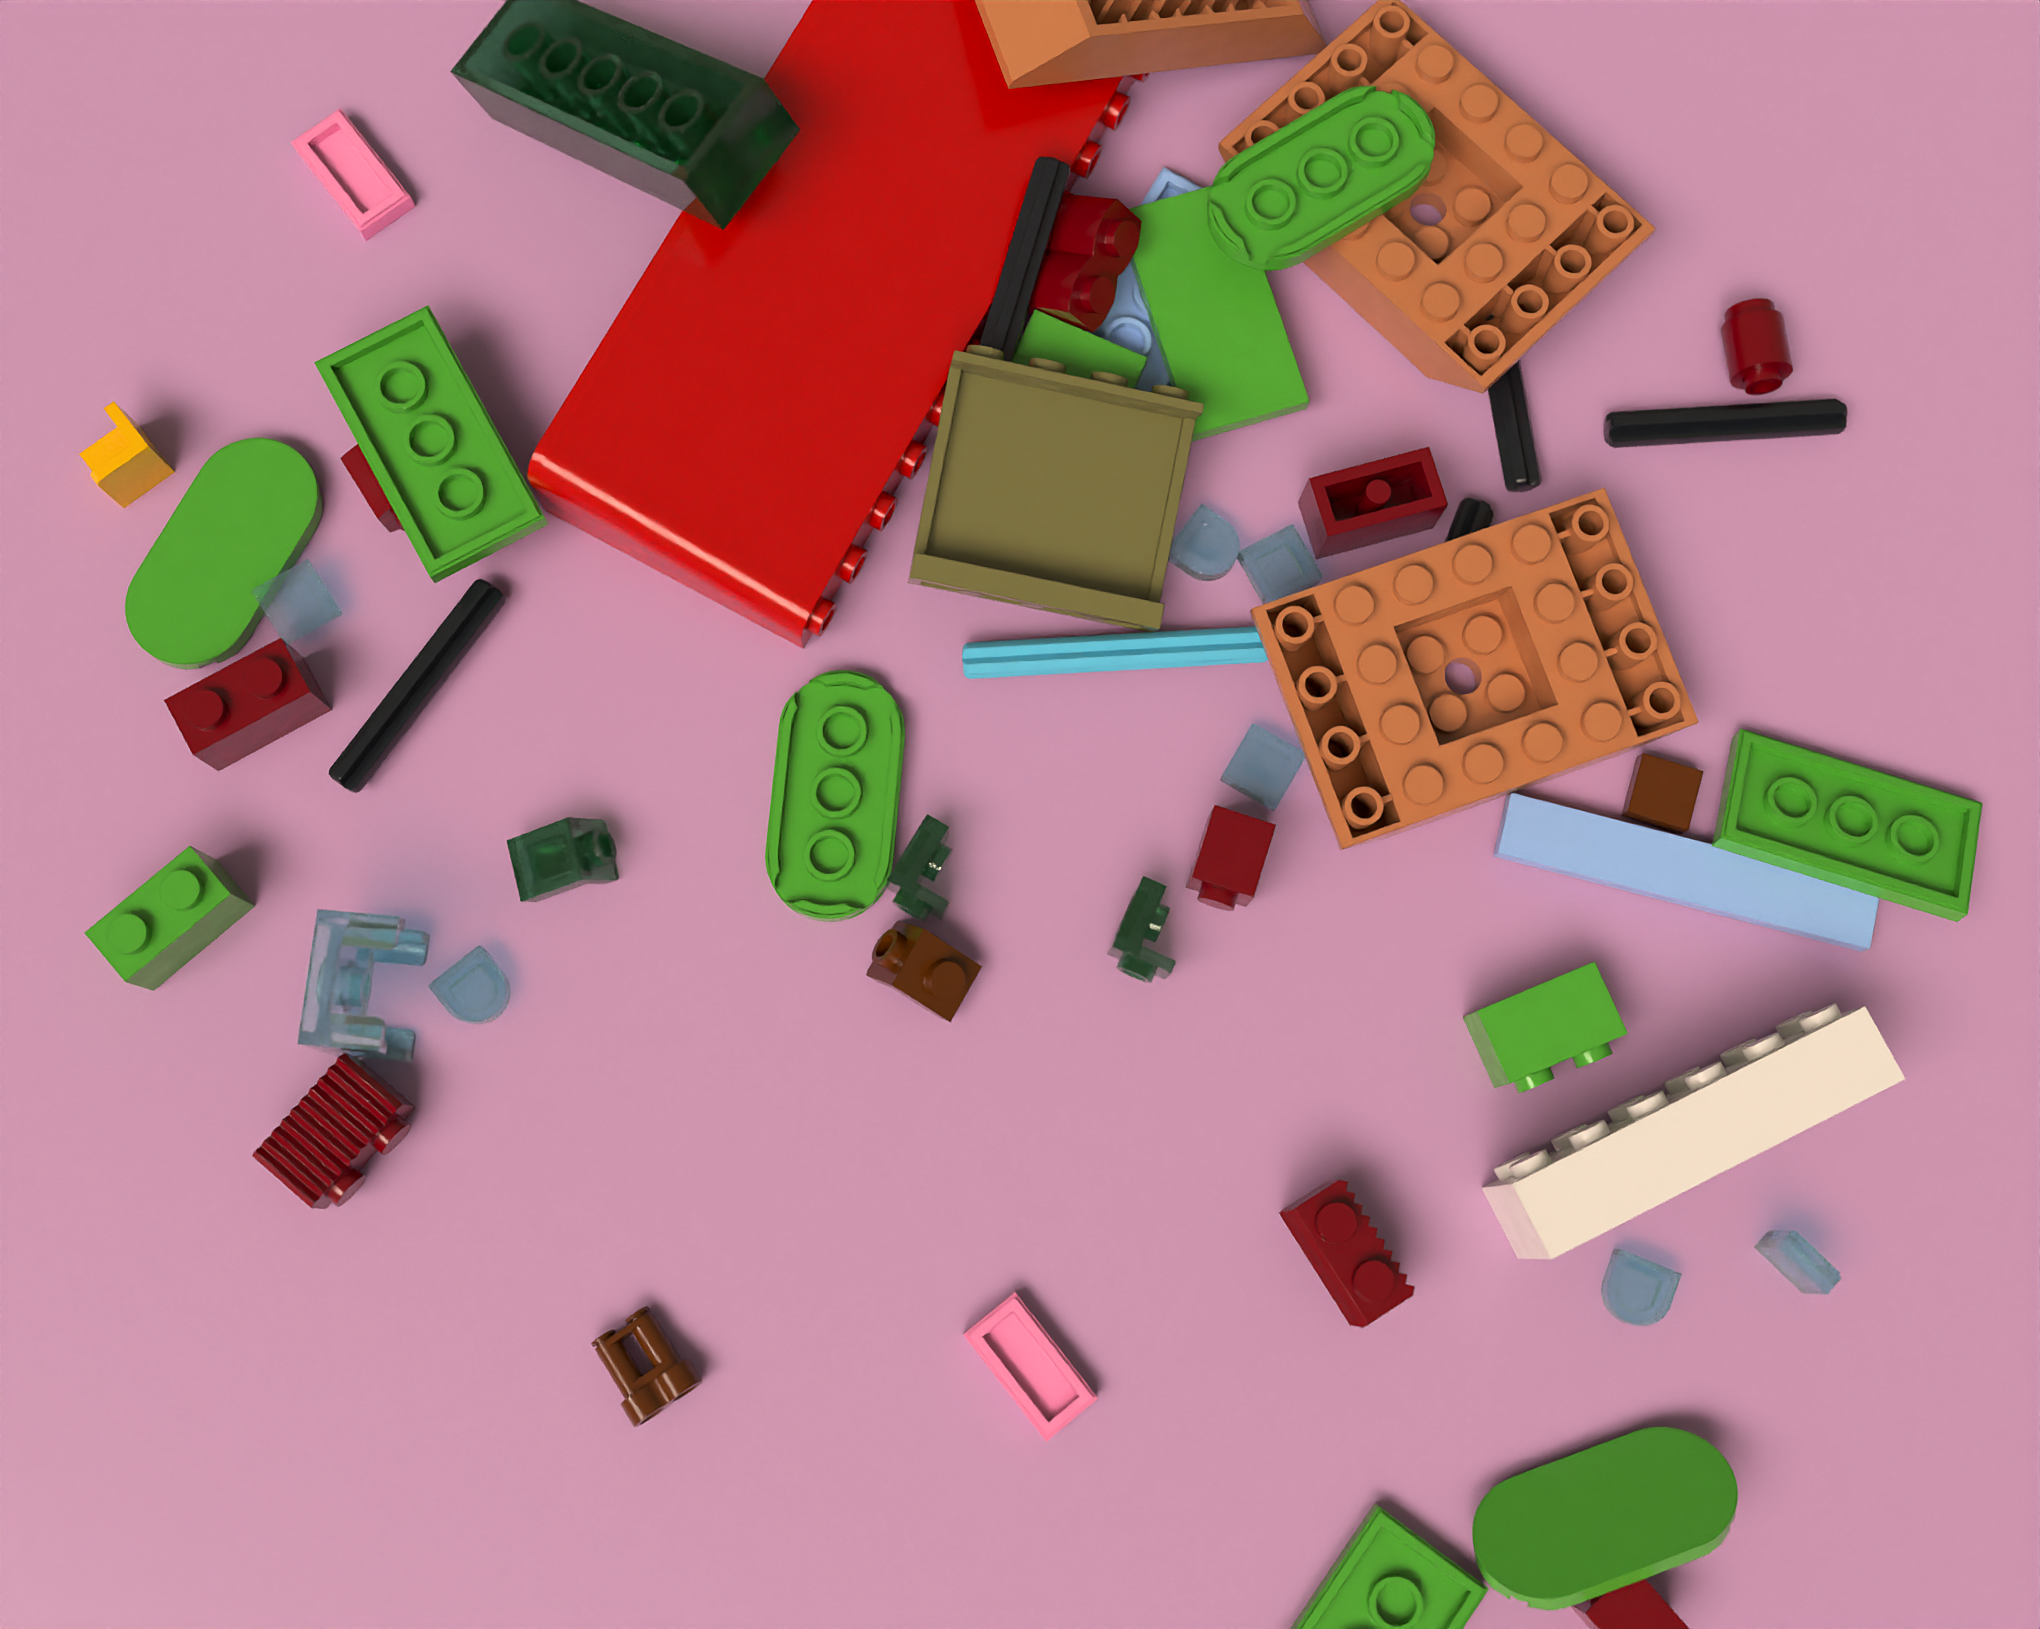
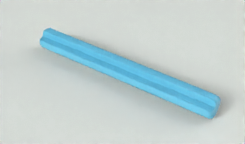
[962,626,1268,679]

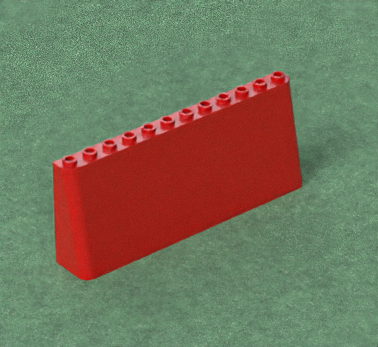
[527,0,1150,649]

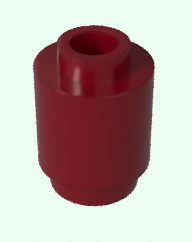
[1720,298,1793,395]

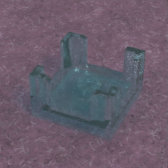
[297,909,430,1063]

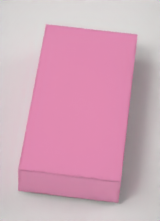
[291,108,416,241]
[963,1292,1098,1442]

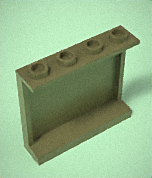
[907,345,1204,632]

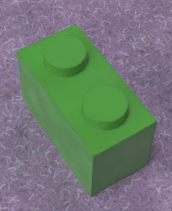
[84,846,255,991]
[1463,961,1628,1093]

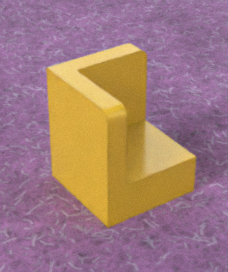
[79,401,175,508]

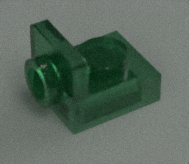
[887,814,953,922]
[506,817,619,902]
[1107,876,1176,983]

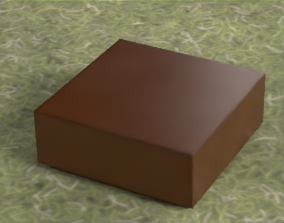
[1621,753,1704,834]

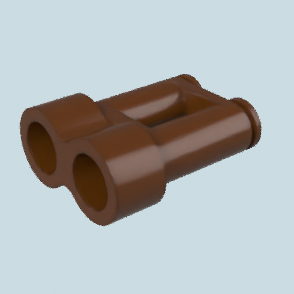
[591,1306,703,1428]

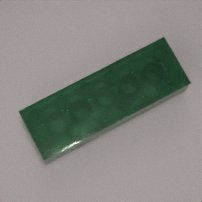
[450,0,800,230]

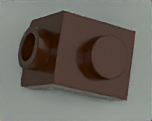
[866,921,982,1022]

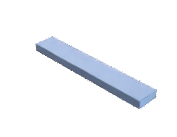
[1493,793,1879,952]

